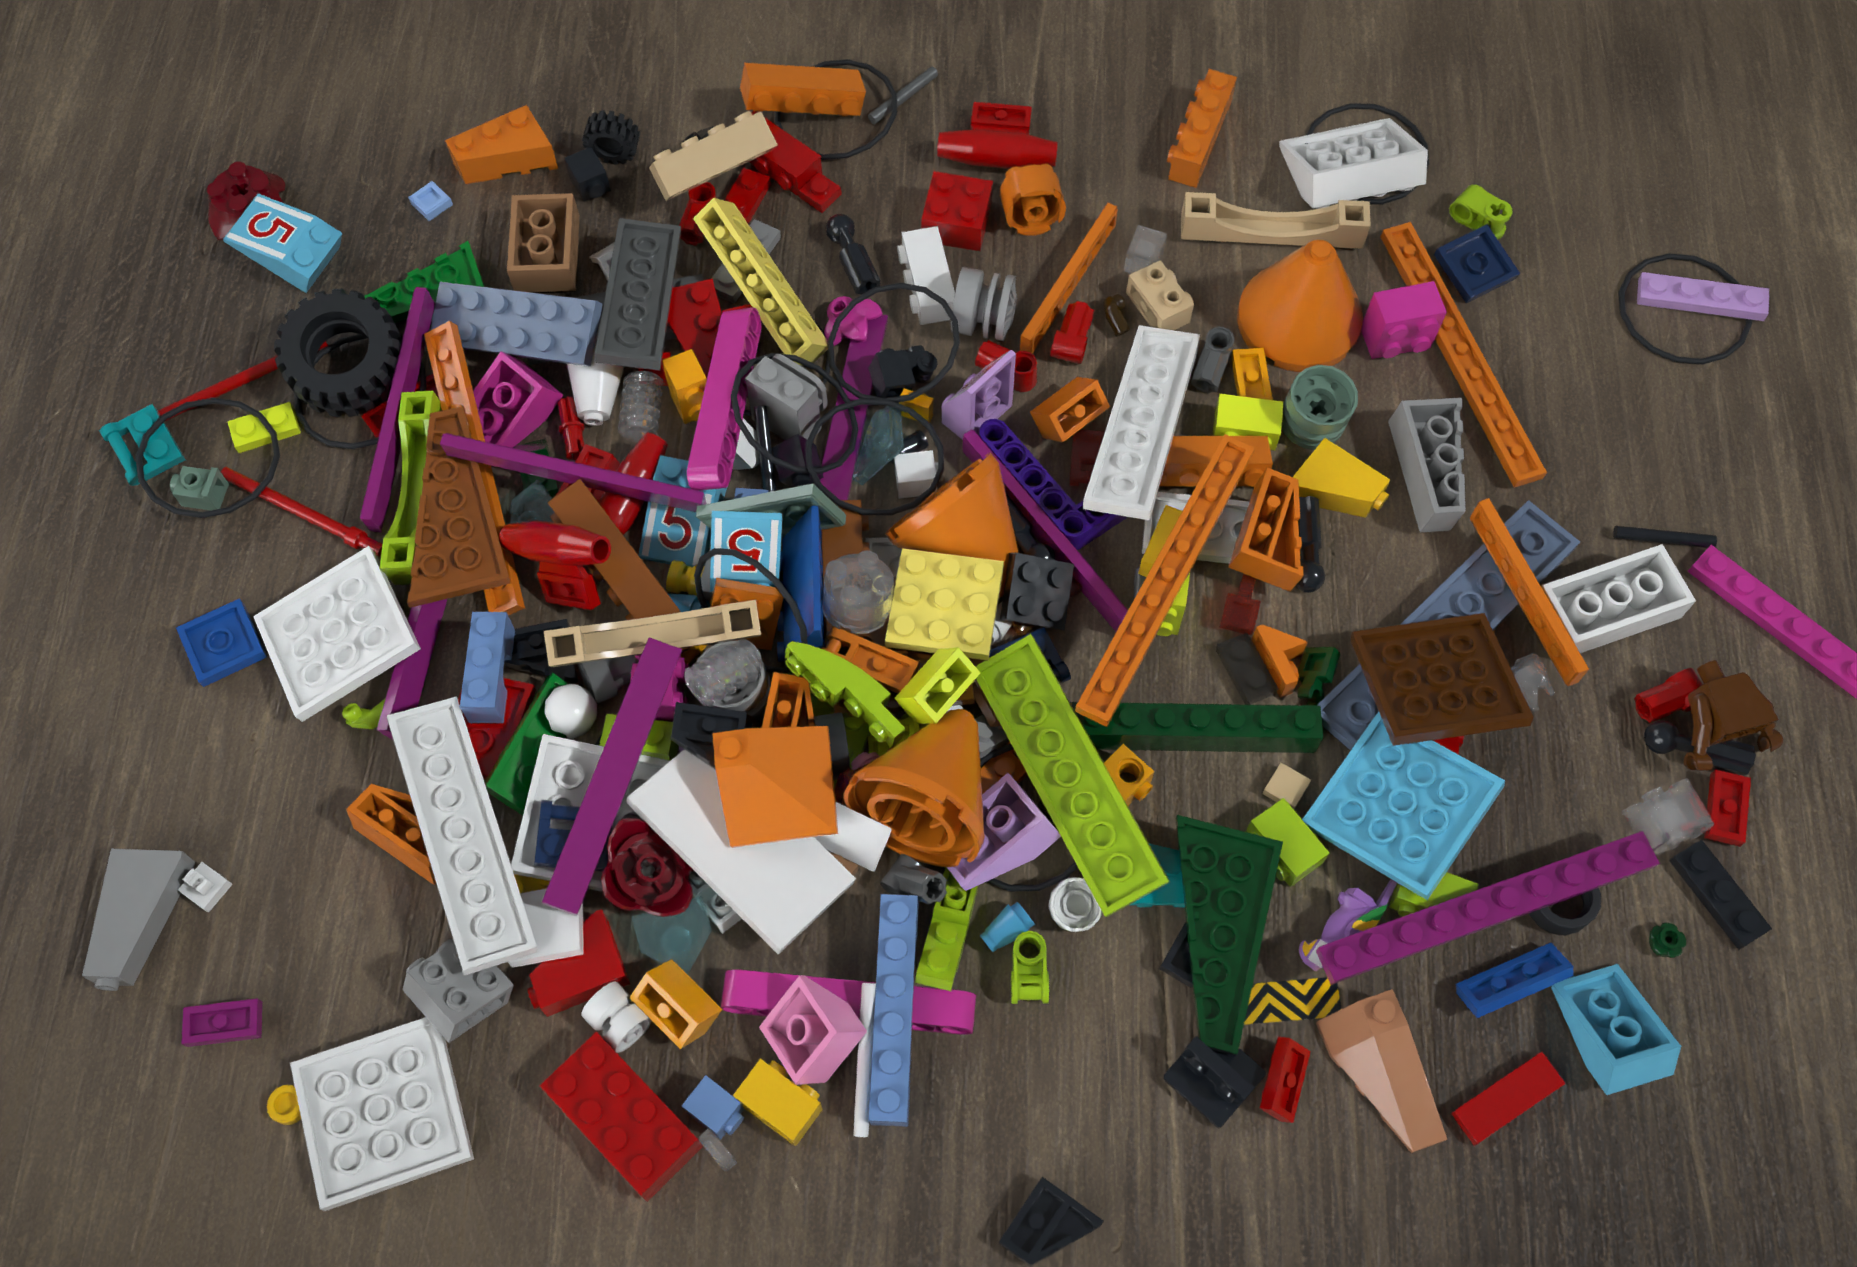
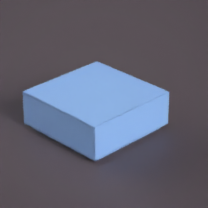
[408,181,453,221]

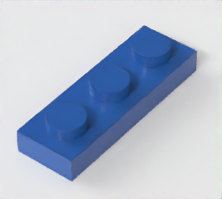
[1456,943,1573,1018]

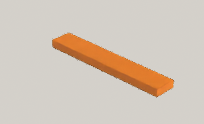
[1020,203,1118,354]
[1470,498,1589,686]

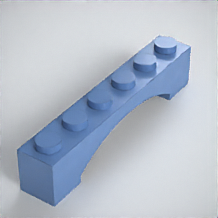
[869,894,919,1127]

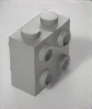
[402,939,514,1043]

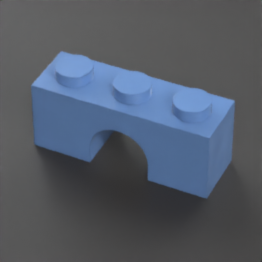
[460,612,515,723]

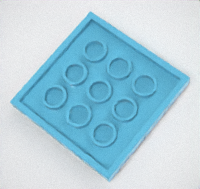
[1302,711,1505,900]

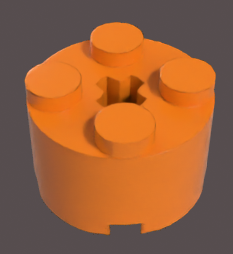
[1000,164,1066,236]

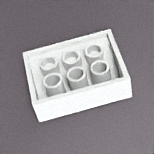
[1279,118,1428,209]

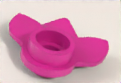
[824,296,883,346]

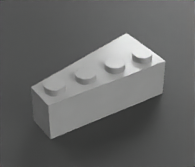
[1388,398,1466,533]

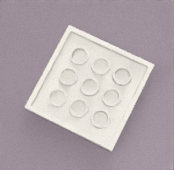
[253,546,421,722]
[511,734,670,891]
[290,1017,474,1211]

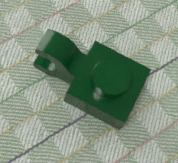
[1298,647,1341,706]

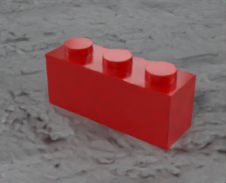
[749,111,822,197]

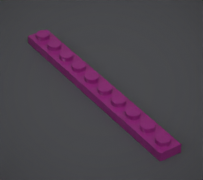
[1316,831,1660,985]

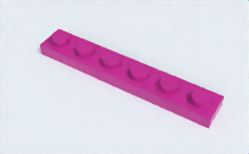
[1687,545,1857,699]

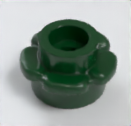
[1649,922,1686,958]

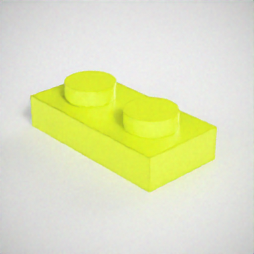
[227,402,301,453]

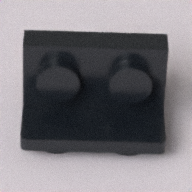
[1163,1036,1266,1128]

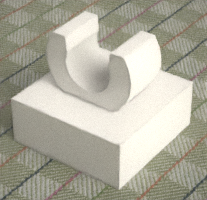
[178,862,233,913]

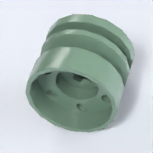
[1281,365,1358,450]

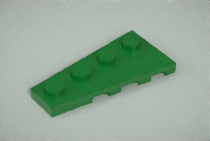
[364,241,484,323]
[484,673,568,816]

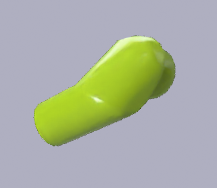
[342,699,385,729]

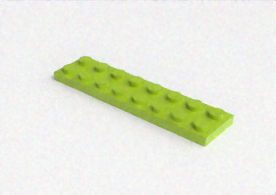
[975,634,1170,917]

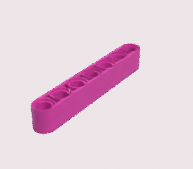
[687,307,761,491]
[721,970,976,1035]

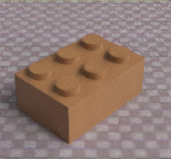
[507,193,580,292]

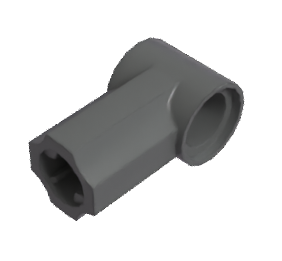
[1191,326,1234,394]
[880,854,947,904]

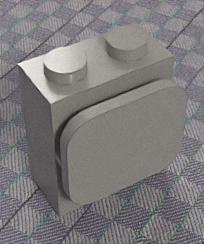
[745,354,828,441]

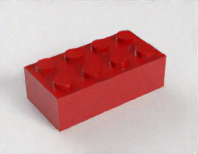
[539,1032,703,1202]

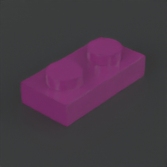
[182,998,263,1047]

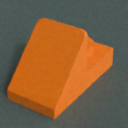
[1251,624,1307,698]

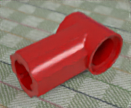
[679,182,717,246]
[1050,301,1094,364]
[975,340,1037,392]
[1634,667,1703,723]

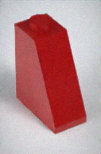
[527,909,630,1017]

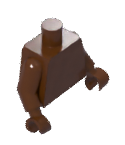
[1684,660,1783,771]

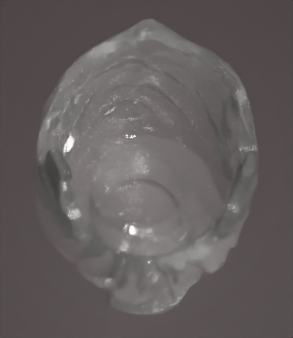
[1511,653,1555,712]

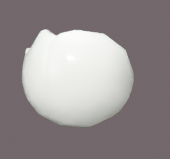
[545,684,597,739]
[1048,877,1102,932]

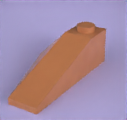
[1316,989,1447,1153]

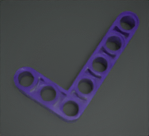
[979,419,1128,550]

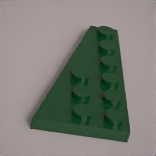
[1176,815,1283,1056]

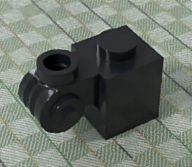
[868,345,938,398]

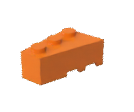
[445,105,558,184]
[1228,467,1303,592]
[762,672,815,728]
[346,784,436,885]

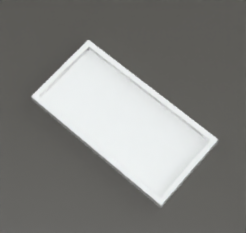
[626,749,856,955]

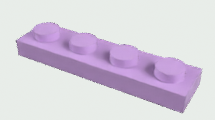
[1637,272,1769,321]

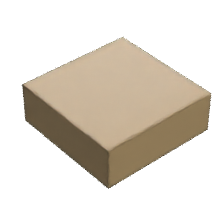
[1262,763,1311,809]

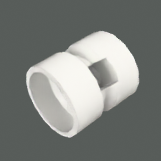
[581,981,652,1053]

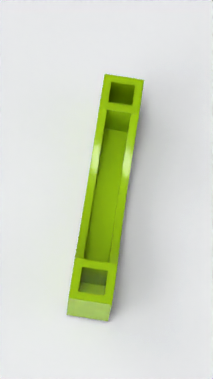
[379,391,442,585]

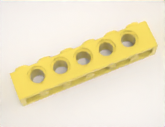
[693,198,828,366]

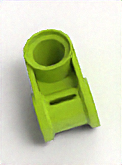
[1449,184,1512,239]
[1011,931,1049,1004]

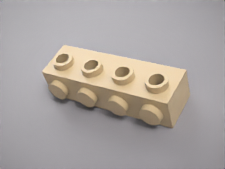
[649,111,777,201]

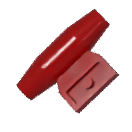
[937,102,1058,169]
[555,432,668,535]
[499,521,611,610]

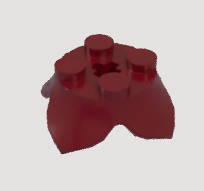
[207,161,286,240]
[601,818,693,917]

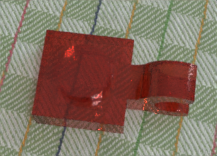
[1219,574,1261,636]

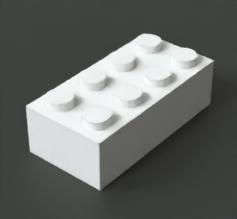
[1541,544,1696,653]

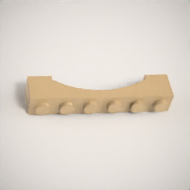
[1181,192,1371,249]
[544,600,761,667]

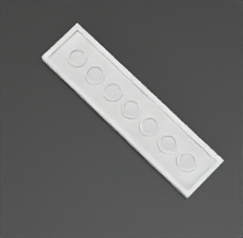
[1083,325,1200,520]
[387,696,538,976]

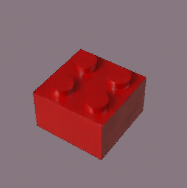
[921,171,993,252]

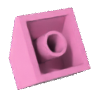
[759,975,867,1085]

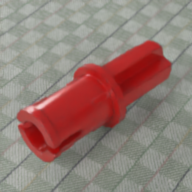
[558,397,585,460]

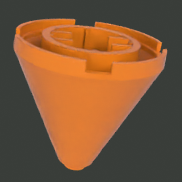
[1237,240,1363,372]
[885,452,1018,598]
[844,709,984,867]

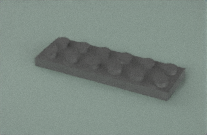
[595,218,681,370]

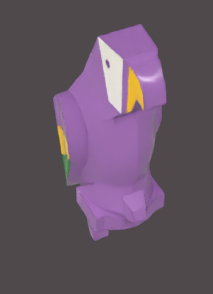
[1299,879,1397,972]

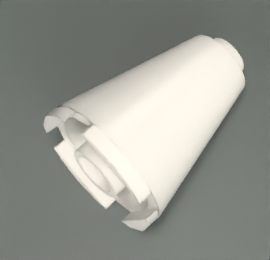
[567,333,624,426]

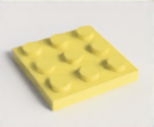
[885,548,1004,661]

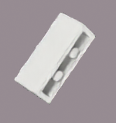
[897,226,955,325]

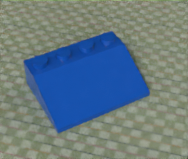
[777,506,825,674]

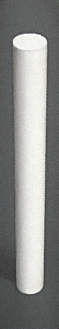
[853,983,876,1137]

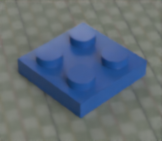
[176,598,267,687]

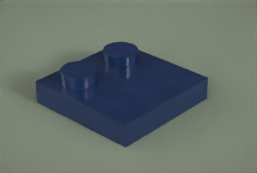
[1433,224,1520,304]

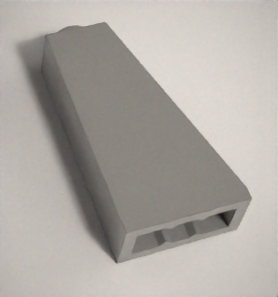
[82,849,195,991]

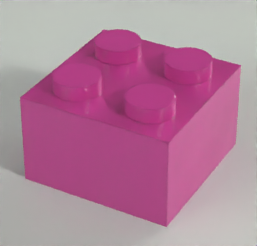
[1361,281,1447,359]

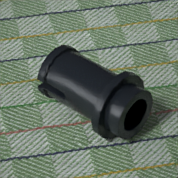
[886,430,929,465]

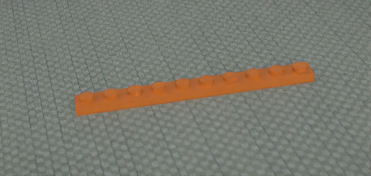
[1381,222,1547,488]
[424,321,525,616]
[1075,434,1255,727]

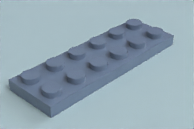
[430,282,603,367]

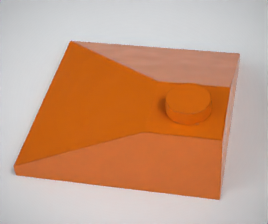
[713,726,838,848]

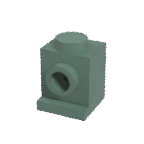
[170,466,229,510]

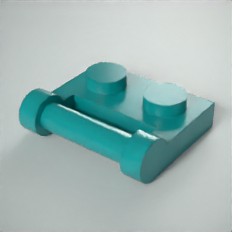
[99,404,186,486]

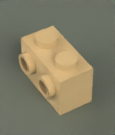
[1126,260,1194,330]

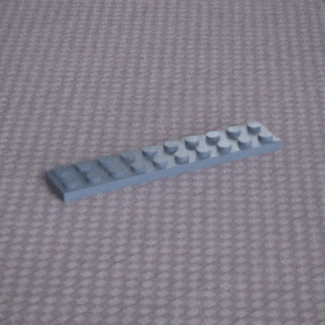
[1317,500,1580,751]

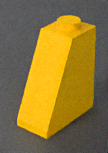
[1293,438,1390,518]

